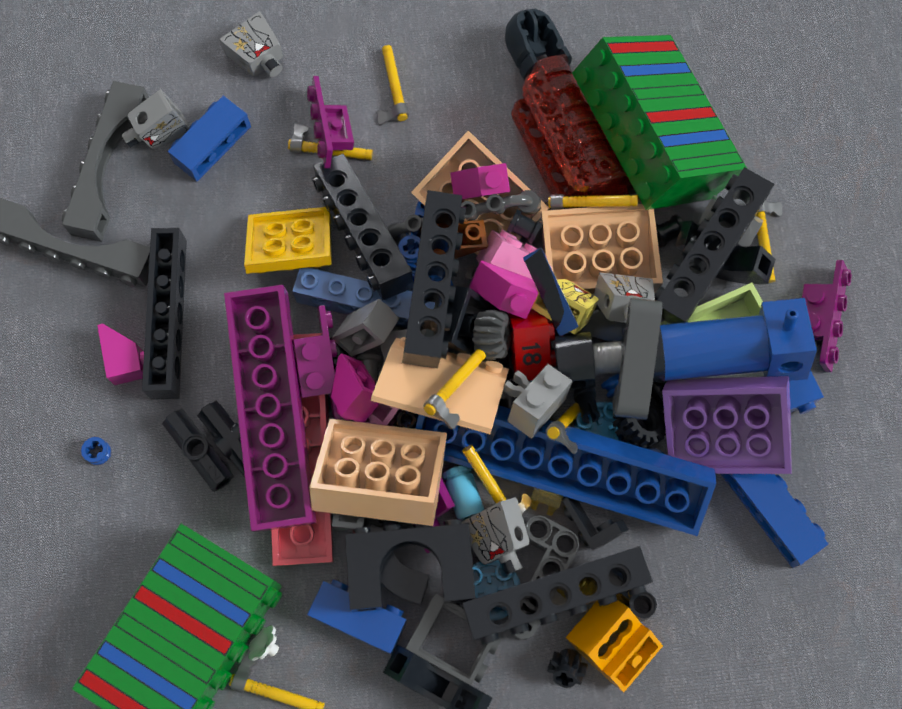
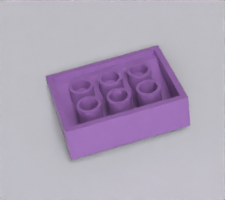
[662,376,792,474]

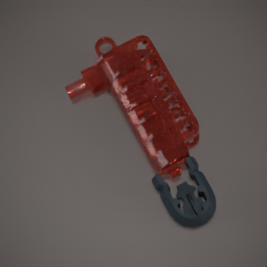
[505,9,634,209]

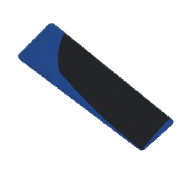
[523,248,578,336]

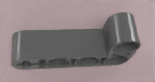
[613,298,662,420]
[509,515,579,640]

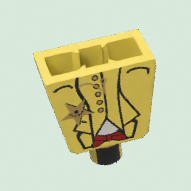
[532,279,599,335]

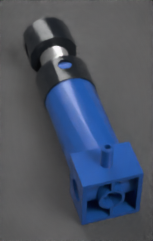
[555,298,817,390]

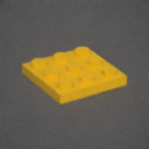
[244,207,332,274]

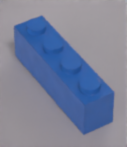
[721,474,829,568]

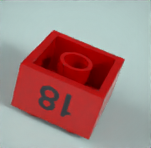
[507,308,556,381]

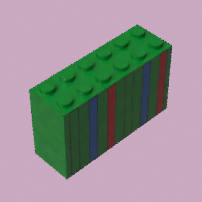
[572,35,747,210]
[72,523,283,709]

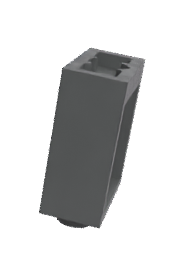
[406,593,502,685]

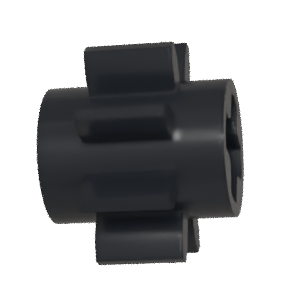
[547,648,588,688]

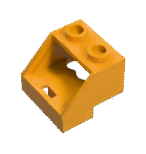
[565,601,663,693]

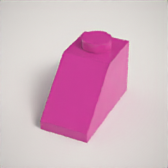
[450,163,510,199]
[469,260,538,319]
[97,324,144,385]
[331,353,380,423]

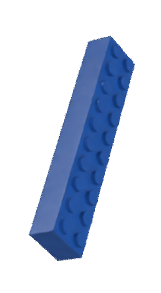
[415,405,716,536]

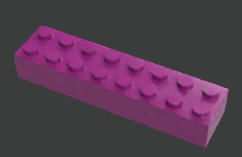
[224,285,317,532]

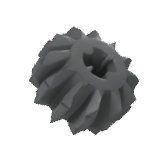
[472,310,512,360]

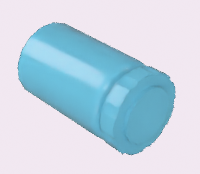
[442,465,485,521]

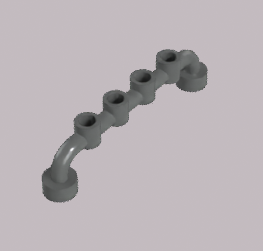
[387,190,541,247]

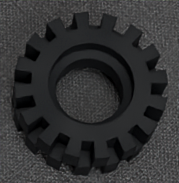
[612,398,666,449]

